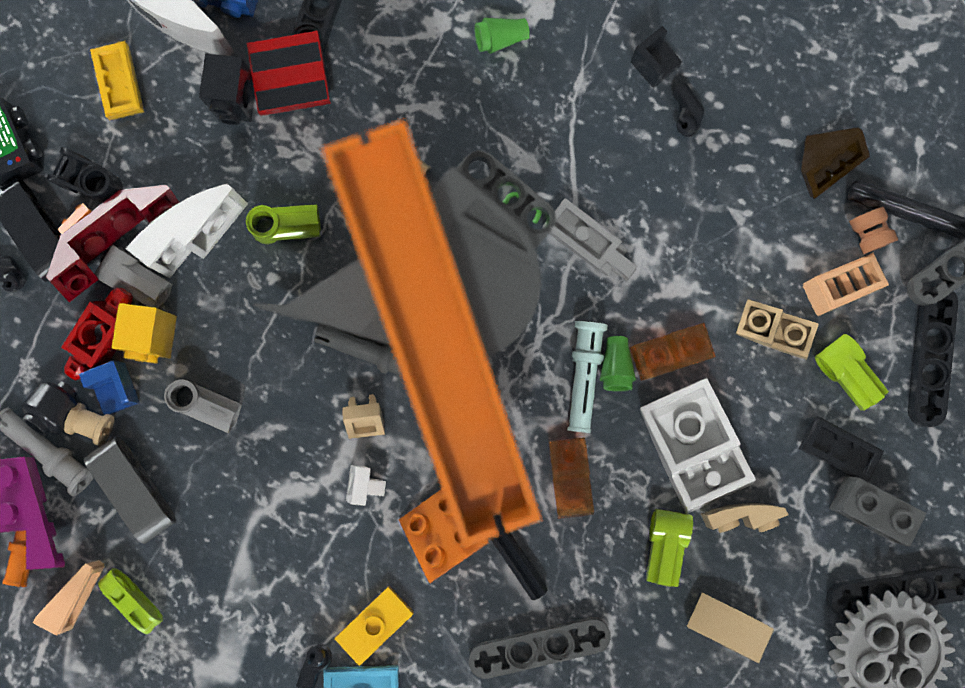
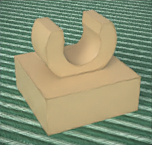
[342,394,385,439]

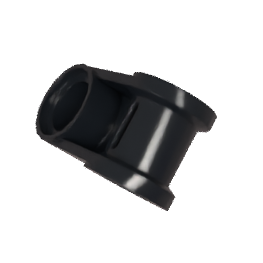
[46,147,123,203]

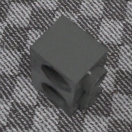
[829,476,927,547]

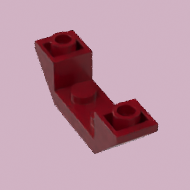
[46,185,180,302]

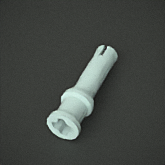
[567,321,608,433]

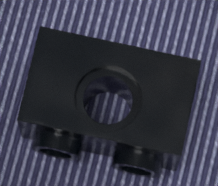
[199,53,255,125]

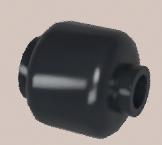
[22,381,78,437]

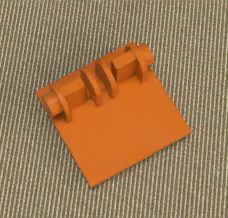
[399,489,489,583]

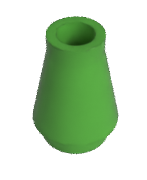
[475,18,529,54]
[599,336,636,391]

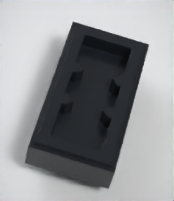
[798,416,884,482]

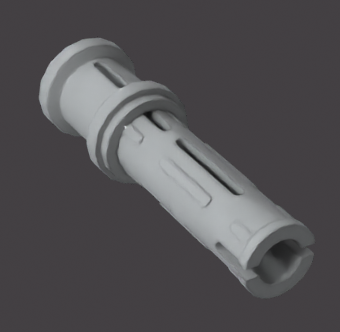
[0,407,94,496]

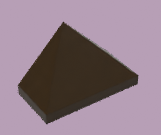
[801,127,870,199]

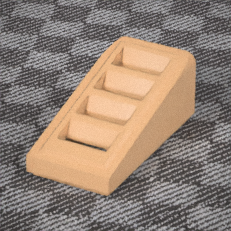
[803,253,889,316]
[33,560,105,635]

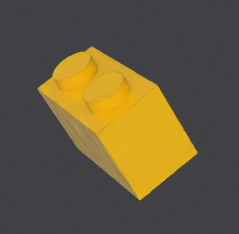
[112,303,177,364]

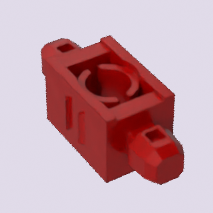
[61,287,133,380]

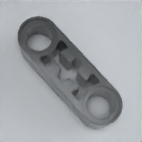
[84,436,176,544]

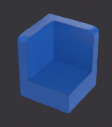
[79,360,140,415]

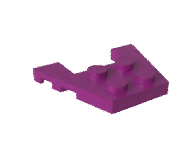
[0,457,65,570]

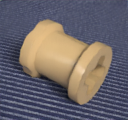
[64,403,114,446]

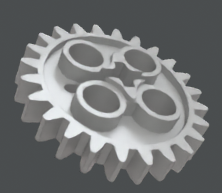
[829,591,955,688]

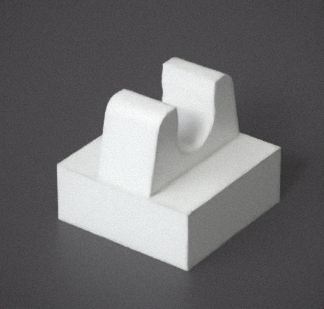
[346,465,386,506]

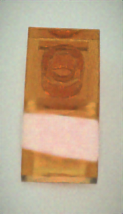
[630,323,716,381]
[549,437,594,519]

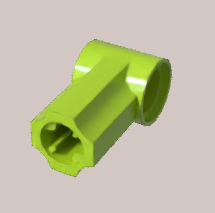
[246,204,321,244]
[815,334,889,411]
[645,508,693,587]

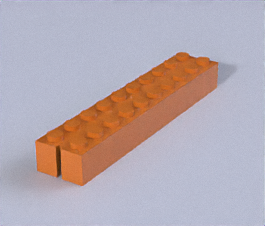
[322,119,542,547]

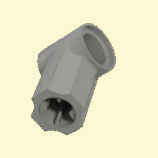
[94,245,173,308]
[164,379,242,433]

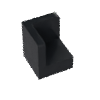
[631,26,682,88]

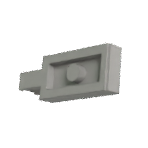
[542,199,638,281]

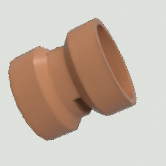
[849,207,899,254]

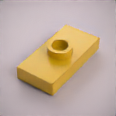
[90,41,144,120]
[334,586,414,666]

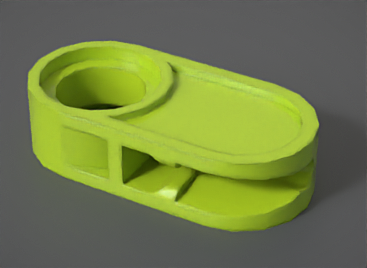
[98,568,163,634]

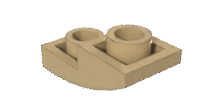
[736,299,819,360]
[701,503,788,533]
[687,593,774,663]

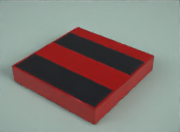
[247,31,331,116]

